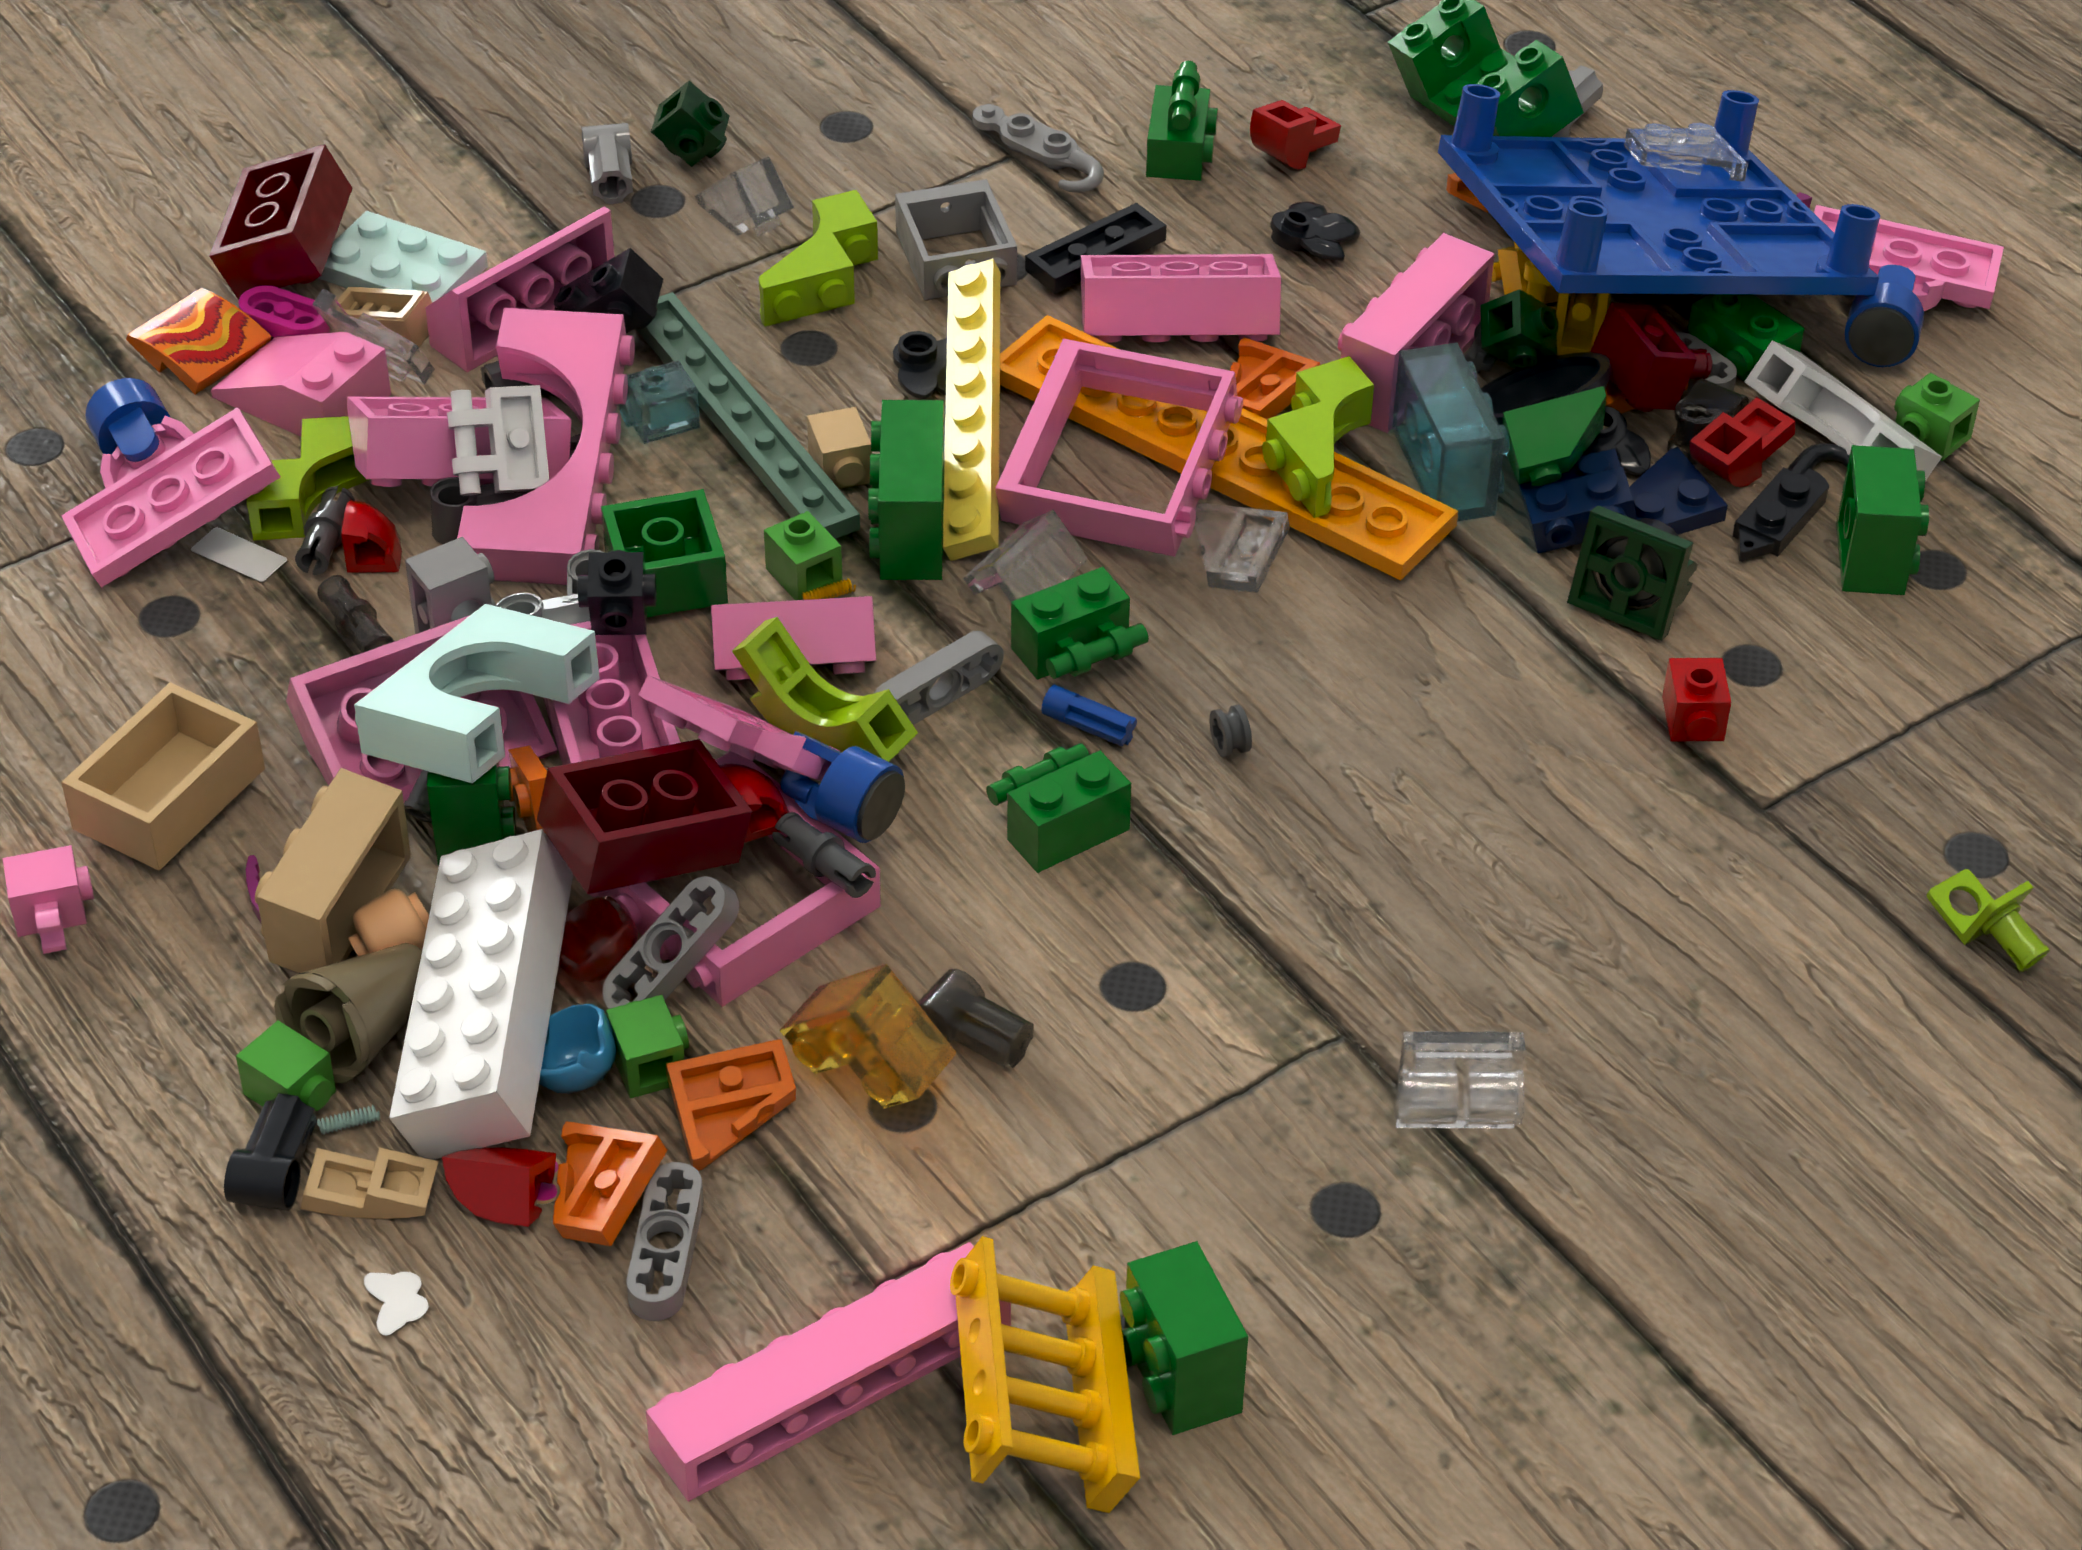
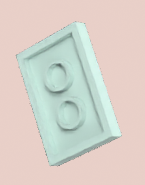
[318,211,488,303]

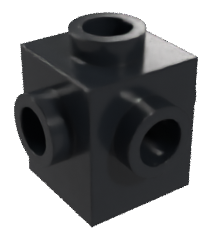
[578,550,657,635]

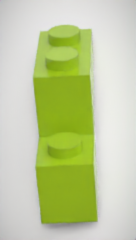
[758,190,878,327]
[1262,356,1374,518]
[246,416,371,541]

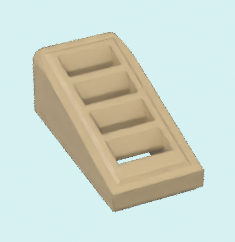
[328,287,432,348]

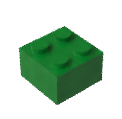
[1836,445,1929,595]
[601,489,728,618]
[1119,1241,1248,1435]

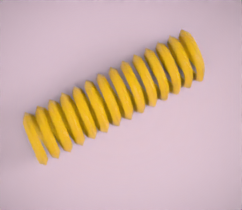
[802,578,856,600]

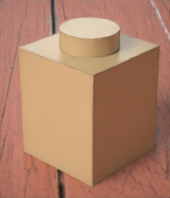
[807,407,872,489]

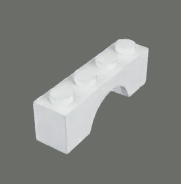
[1744,340,1942,481]

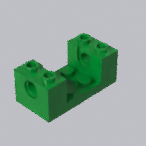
[1388,0,1584,137]

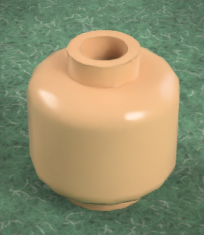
[348,888,429,956]

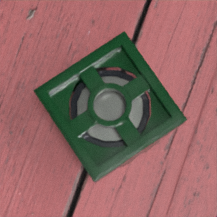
[1567,505,1698,641]

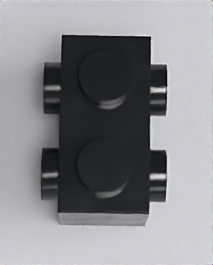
[554,248,663,334]

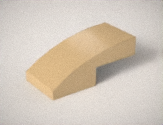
[300,1147,439,1219]

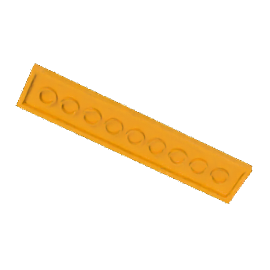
[1000,315,1458,581]

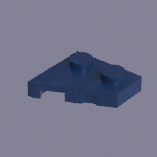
[1630,447,1728,535]

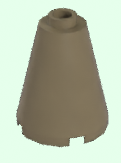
[274,943,422,1083]

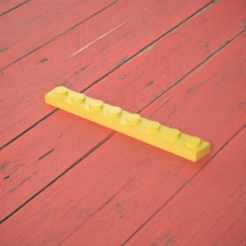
[943,259,1001,561]

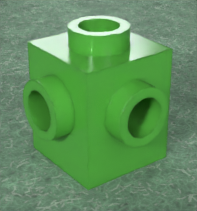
[1894,372,1980,461]

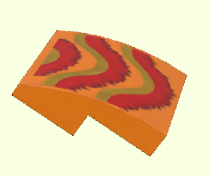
[126,288,271,395]

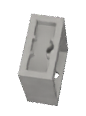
[895,179,1017,300]

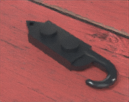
[1732,443,1850,562]

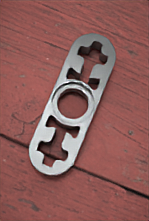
[874,631,1004,725]
[602,876,739,1009]
[626,1162,704,1321]

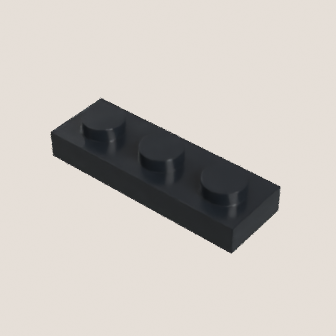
[1025,202,1167,294]

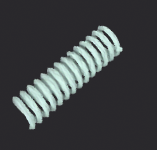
[317,1105,380,1135]

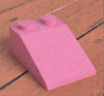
[211,332,391,437]

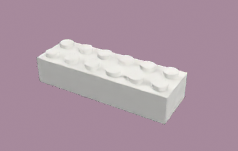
[389,829,573,1160]

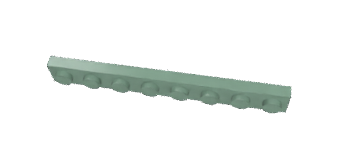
[635,292,860,539]

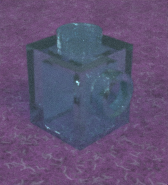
[619,360,700,444]

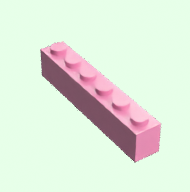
[646,1242,1011,1502]

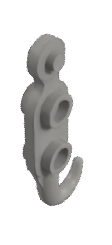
[972,104,1104,193]

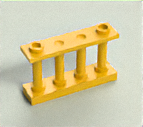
[950,1236,1140,1513]

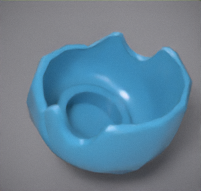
[539,1004,617,1094]

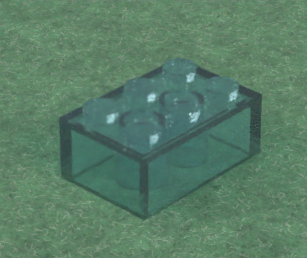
[1392,342,1510,522]

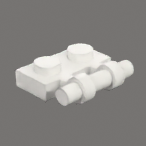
[447,385,549,496]

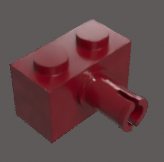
[1590,302,1712,412]

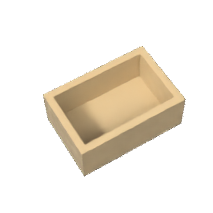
[61,682,265,871]
[255,768,411,973]

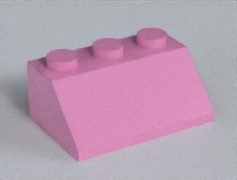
[711,596,876,680]

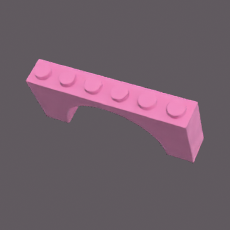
[457,308,635,585]

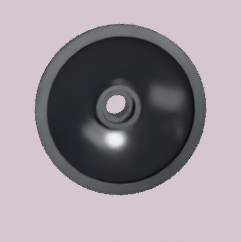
[1466,352,1613,433]

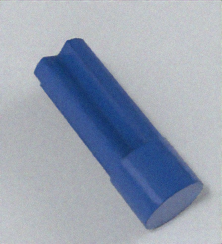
[1041,685,1137,746]

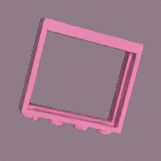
[995,339,1243,557]
[589,751,881,1007]

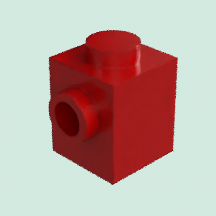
[1662,658,1732,742]

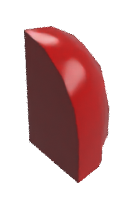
[341,500,402,573]
[719,763,790,843]
[442,1147,556,1227]

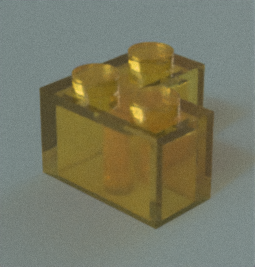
[779,964,957,1109]

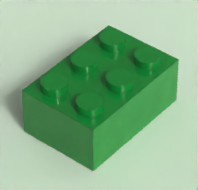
[868,400,944,580]

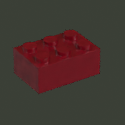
[209,144,353,300]
[537,739,752,894]

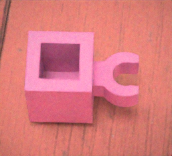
[2,845,94,954]

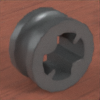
[1209,704,1252,757]

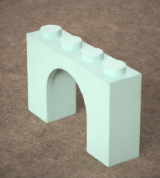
[354,604,600,783]

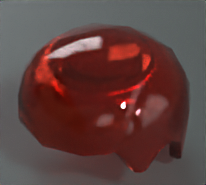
[558,896,638,983]

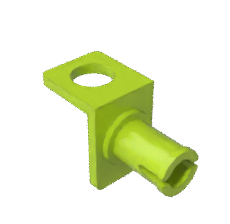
[1926,869,2050,973]

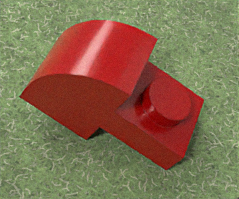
[1250,100,1341,170]
[1690,397,1796,487]

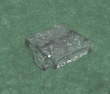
[1394,1031,1526,1128]

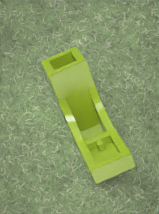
[732,617,918,762]

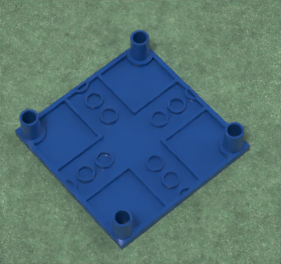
[1438,84,1880,295]

